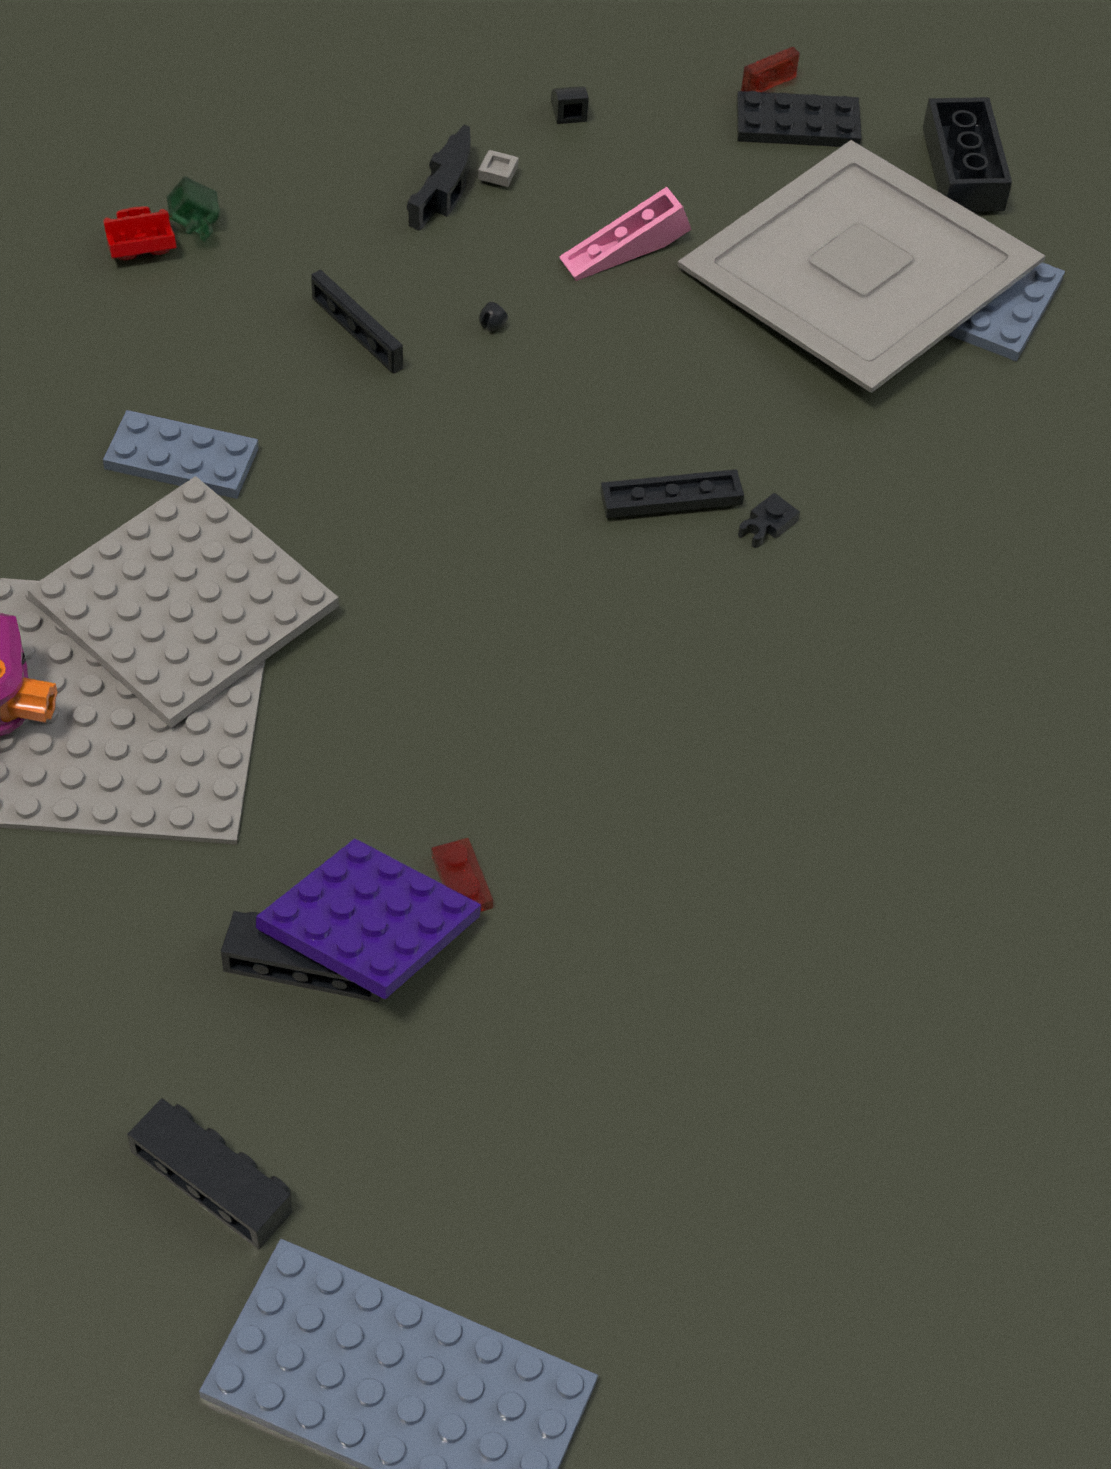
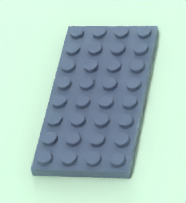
[199,1238,598,1469]

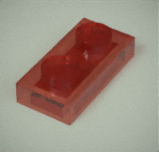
[741,46,800,92]
[431,838,493,912]

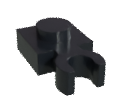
[738,493,800,548]

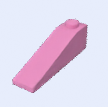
[559,187,692,281]

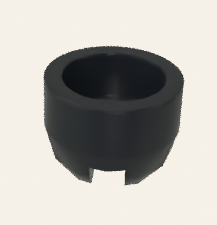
[479,302,508,331]

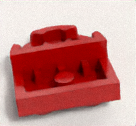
[104,206,177,260]

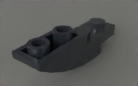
[407,124,471,231]

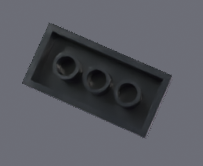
[923,97,1012,212]

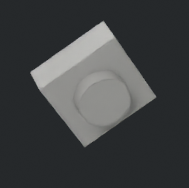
[478,150,519,187]

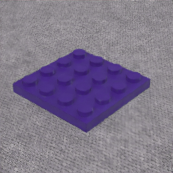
[256,838,481,999]

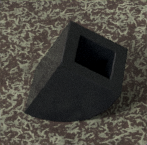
[551,86,589,124]

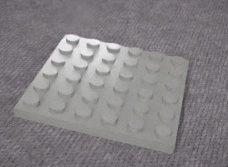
[27,476,339,728]

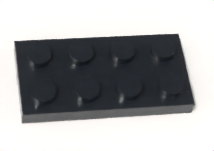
[736,91,862,147]

